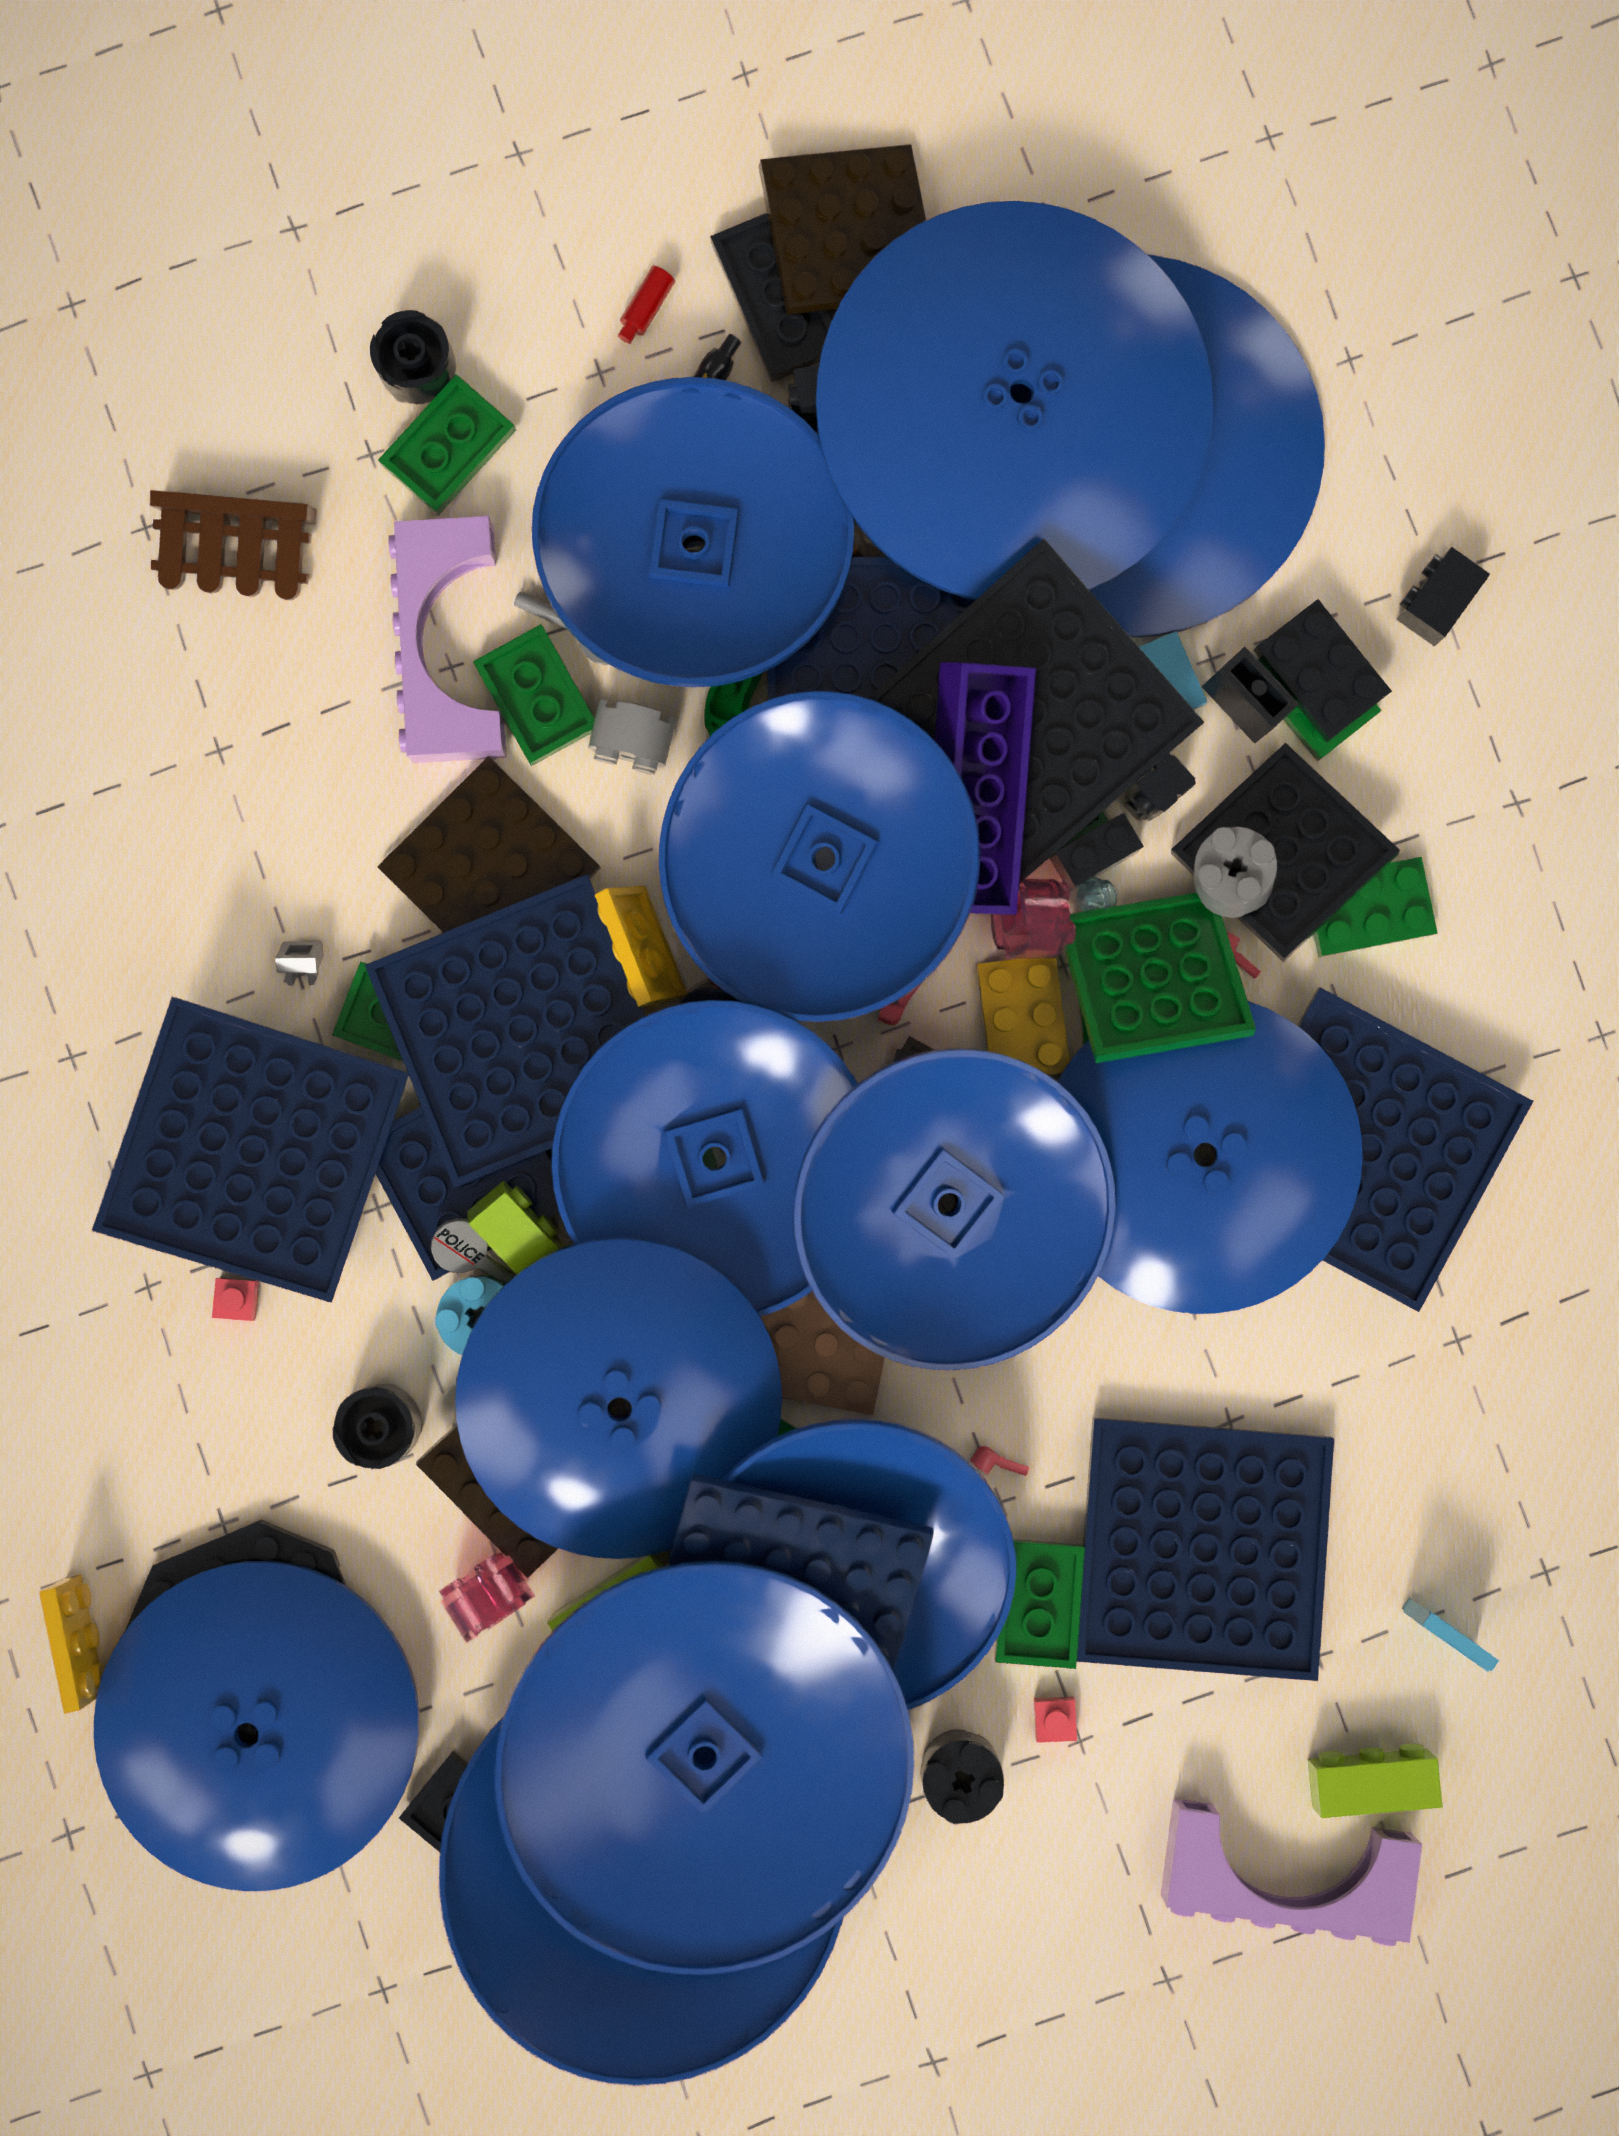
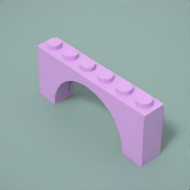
[388,516,507,763]
[1160,1798,1422,1946]

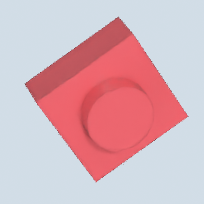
[212,1277,259,1321]
[1033,1697,1077,1743]

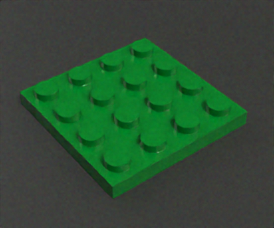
[1058,892,1256,1063]

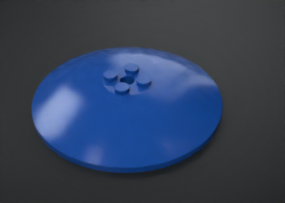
[531,377,854,687]
[659,692,980,1022]
[552,1000,858,1317]
[1057,1001,1363,1314]
[793,1048,1116,1371]
[455,1237,782,1559]
[721,1419,1016,1710]
[94,1561,420,1892]

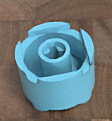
[435,1275,505,1355]

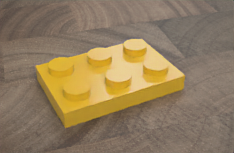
[594,885,687,1007]
[976,954,1070,1075]
[39,1574,105,1714]

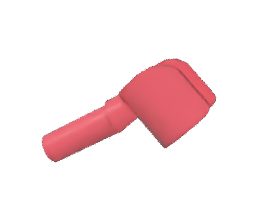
[1227,932,1261,979]
[878,983,922,1025]
[970,1446,1029,1476]

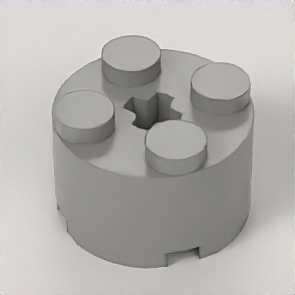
[588,699,676,775]
[1193,827,1277,918]

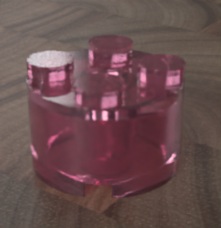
[991,879,1076,959]
[439,1552,536,1643]

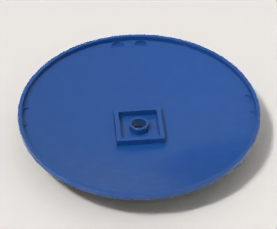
[816,201,1214,600]
[1010,255,1325,638]
[495,1561,914,1975]
[439,1717,843,2086]

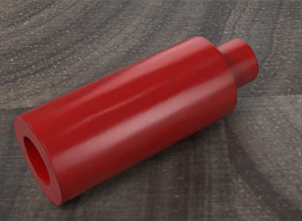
[618,266,676,344]

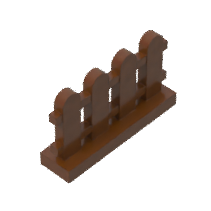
[149,490,317,601]

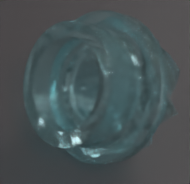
[1076,877,1117,912]

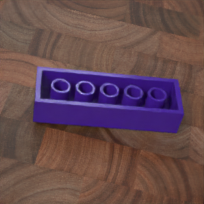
[935,662,1036,915]

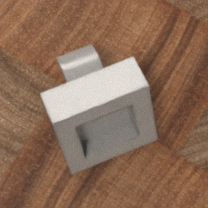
[275,941,324,986]

